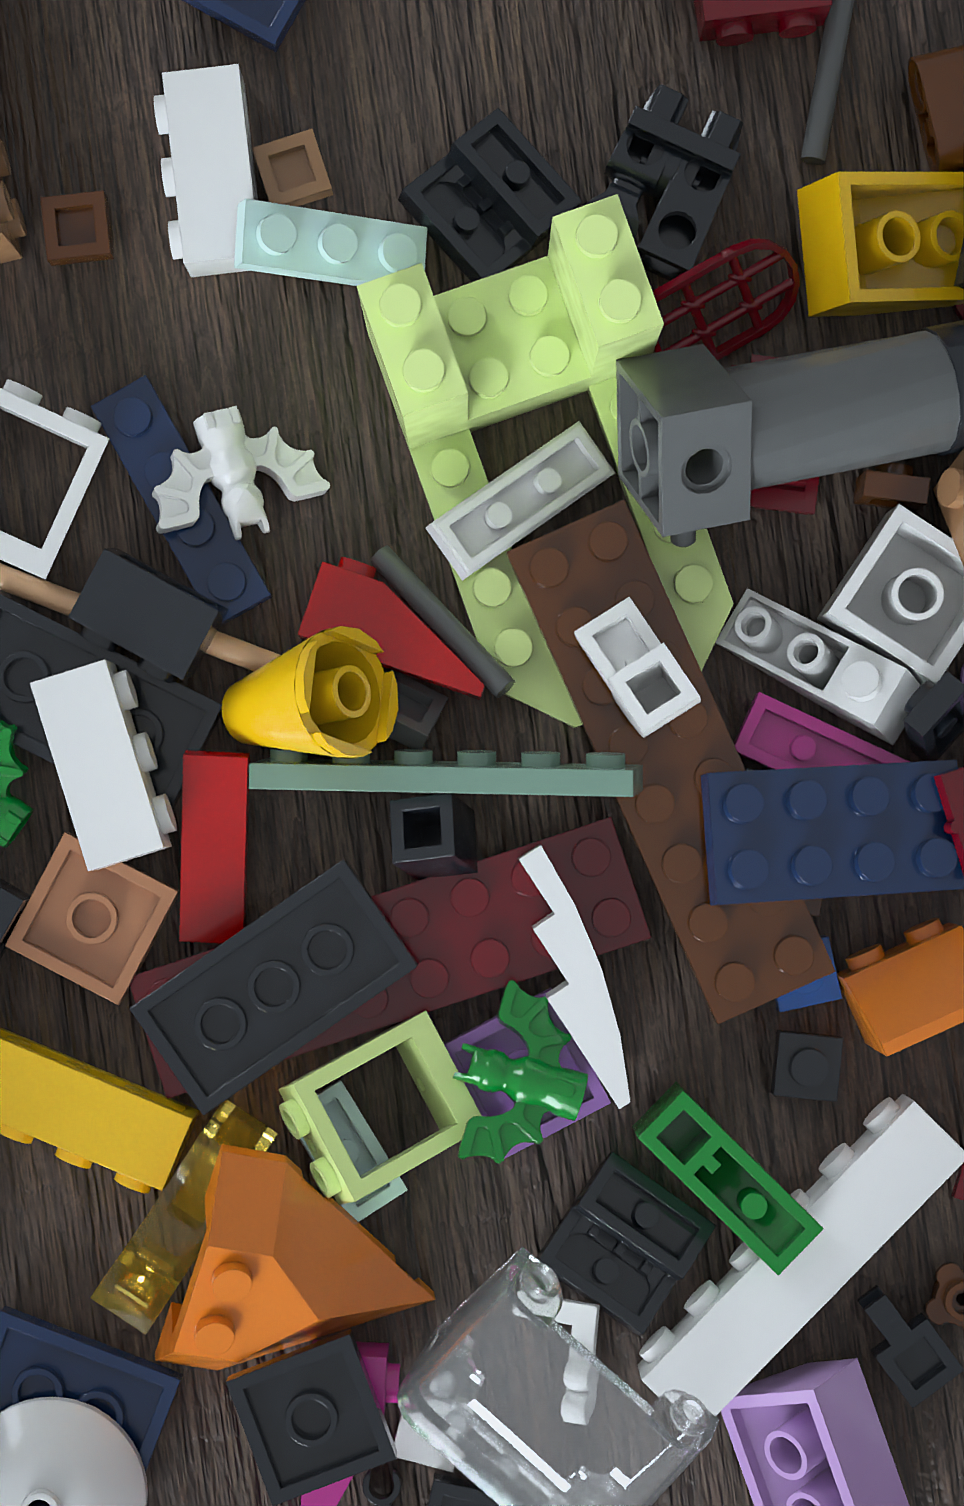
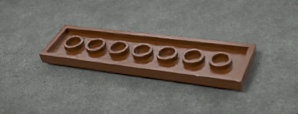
[506,500,836,1024]

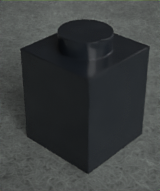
[390,793,478,880]

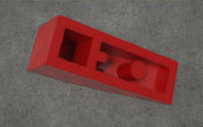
[297,557,485,700]

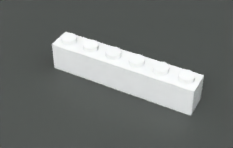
[637,1094,964,1435]

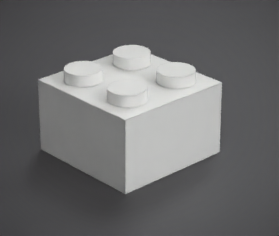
[817,504,964,685]

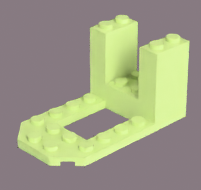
[357,194,734,728]

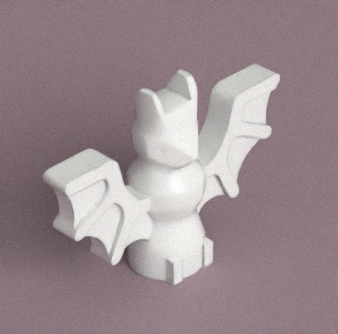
[152,406,330,541]

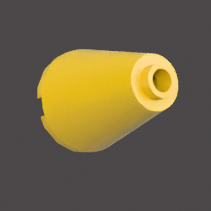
[222,626,398,759]

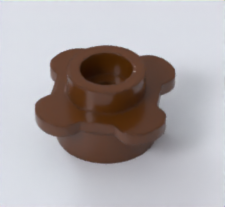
[925,1262,964,1331]

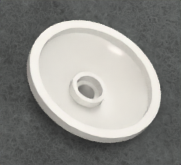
[0,1397,148,1506]

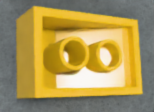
[797,172,964,317]

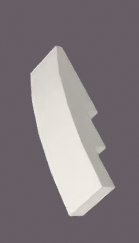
[518,844,630,1109]

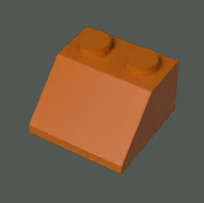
[837,918,964,1056]

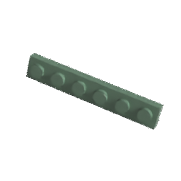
[249,748,643,797]

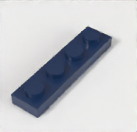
[91,375,273,627]

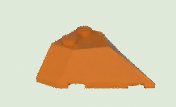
[155,1144,436,1371]

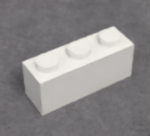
[154,64,258,277]
[30,659,177,871]

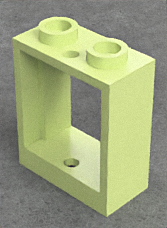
[278,1011,482,1204]

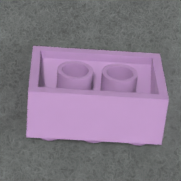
[721,1358,909,1506]

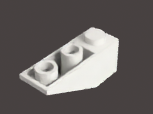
[715,588,921,745]

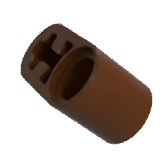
[908,45,964,172]

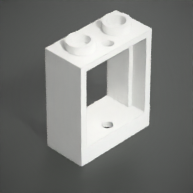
[0,379,109,580]

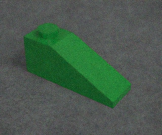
[632,1082,824,1276]

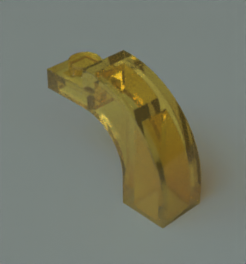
[91,1100,278,1335]

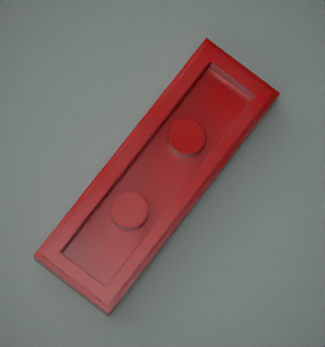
[179,750,250,943]

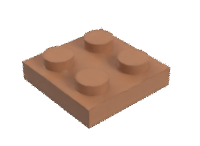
[5,832,180,1005]

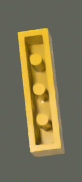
[0,1027,200,1193]

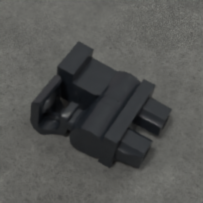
[586,85,743,281]

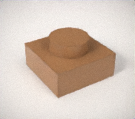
[252,129,333,207]

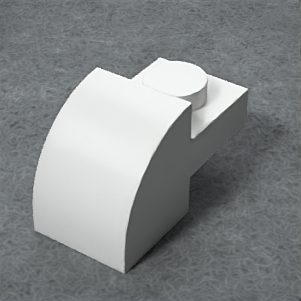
[574,597,701,738]

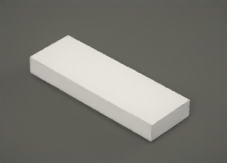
[426,421,615,581]

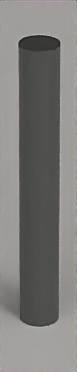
[800,0,854,165]
[370,545,515,698]

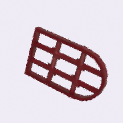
[652,238,800,361]

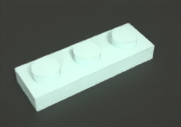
[234,198,427,286]

